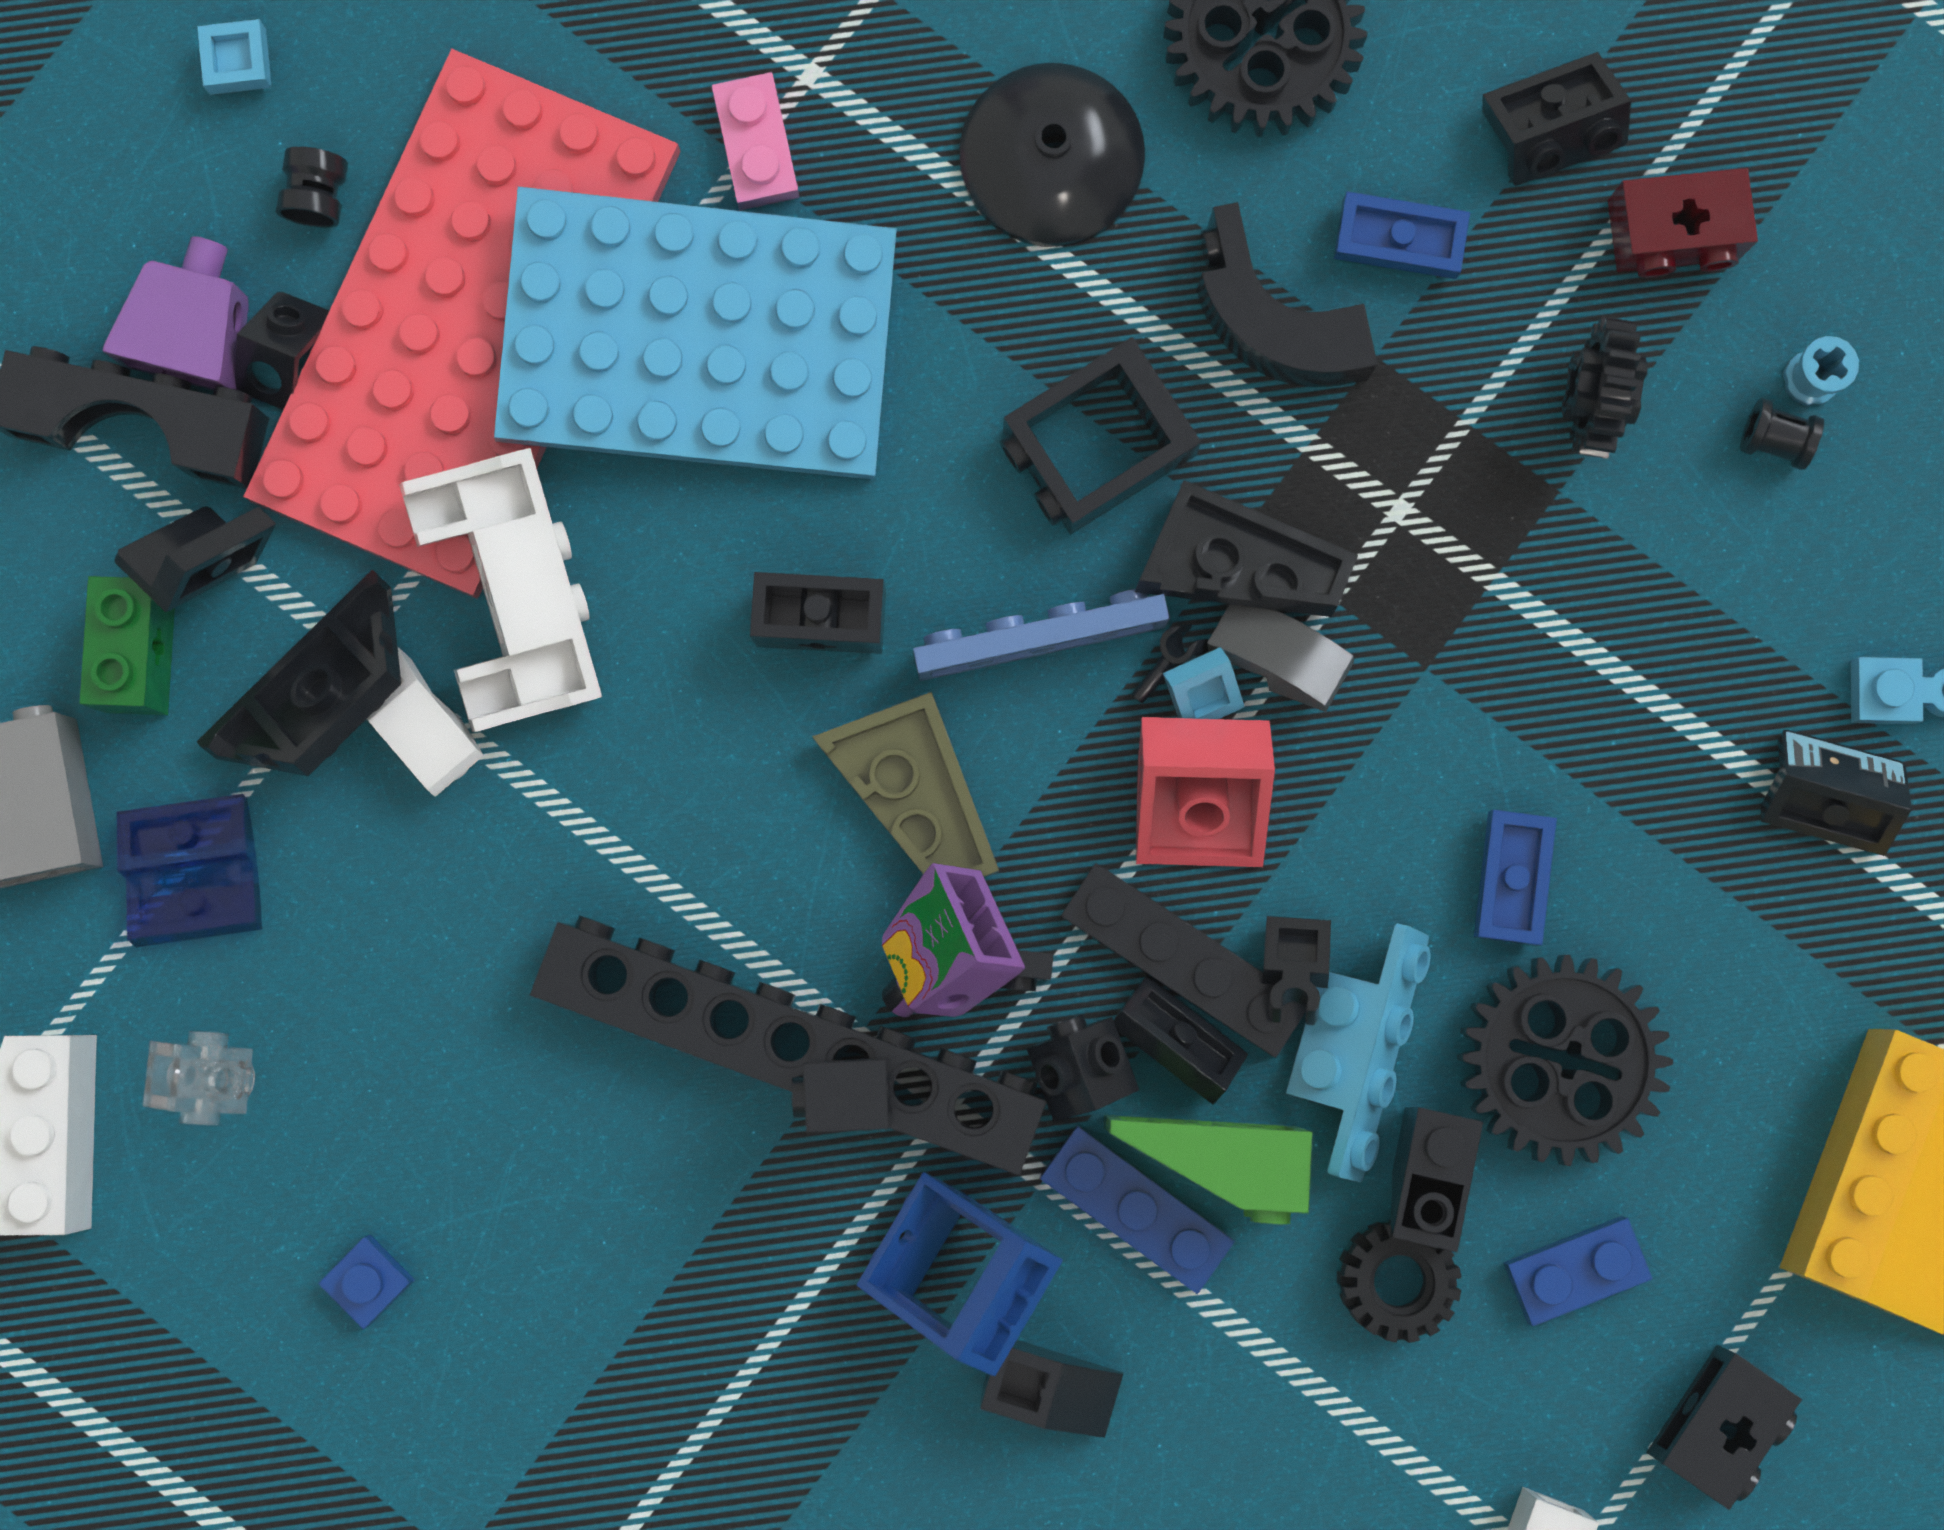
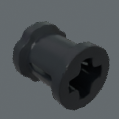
[1740,398,1824,470]

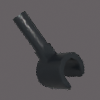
[1131,624,1209,703]

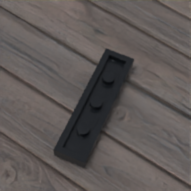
[1060,863,1306,1058]

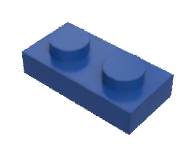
[1333,191,1470,279]
[1474,809,1557,946]
[1503,1216,1653,1326]

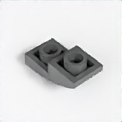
[1207,604,1354,712]

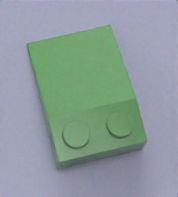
[1103,1115,1312,1224]

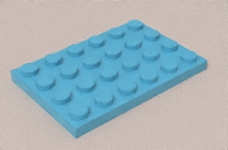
[494,187,897,480]

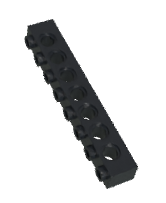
[530,915,1046,1176]

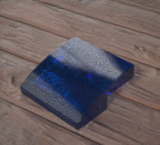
[117,794,262,947]

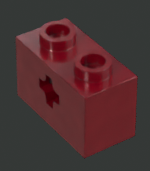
[1607,168,1758,278]

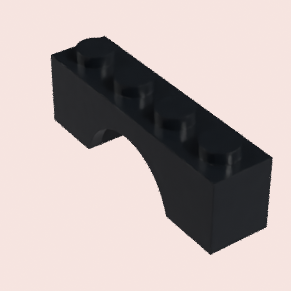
[0,346,270,489]

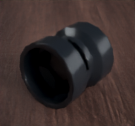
[275,146,348,228]

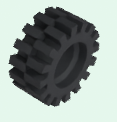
[1337,1220,1462,1343]

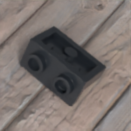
[1482,52,1631,186]

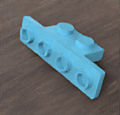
[1286,923,1430,1182]

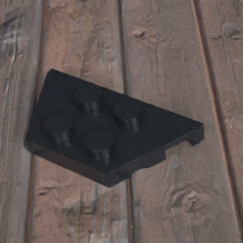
[196,570,401,776]

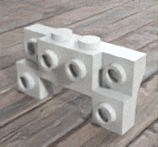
[399,448,602,732]

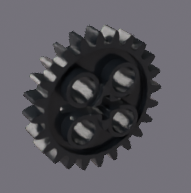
[1163,0,1367,137]
[1457,955,1673,1166]

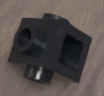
[1026,1014,1139,1122]

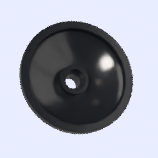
[960,63,1145,247]

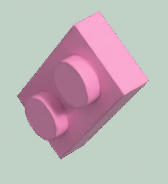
[712,72,800,211]

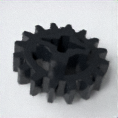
[1562,316,1647,459]

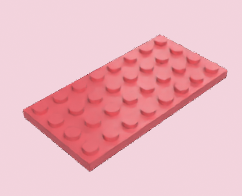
[243,48,681,599]

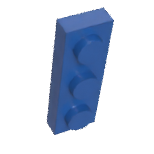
[1039,1125,1235,1295]

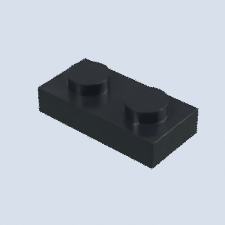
[1114,975,1248,1105]

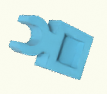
[1850,657,1944,724]

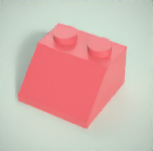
[1136,717,1275,867]

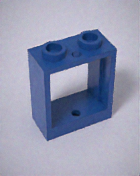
[856,1172,1063,1377]

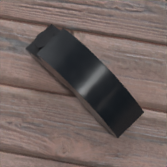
[1196,202,1378,387]

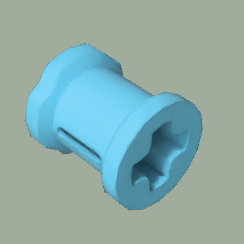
[1783,336,1859,406]

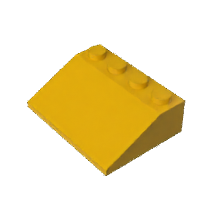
[1779,1029,1944,1335]

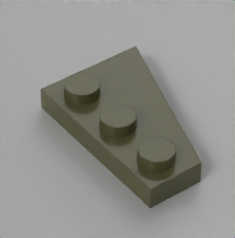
[812,692,999,878]

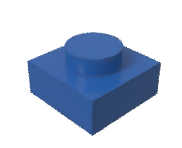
[318,1234,415,1330]

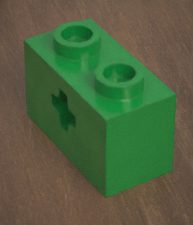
[79,576,175,715]

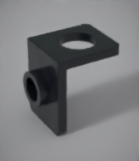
[235,292,329,410]

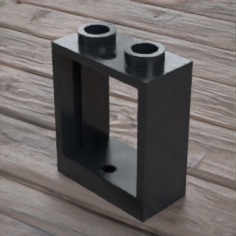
[1000,337,1201,535]

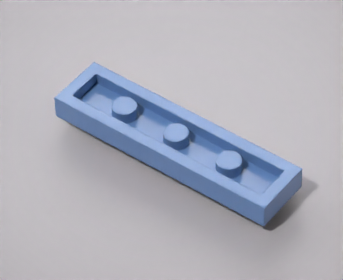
[913,589,1170,681]

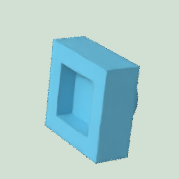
[197,19,272,95]
[1163,647,1245,719]

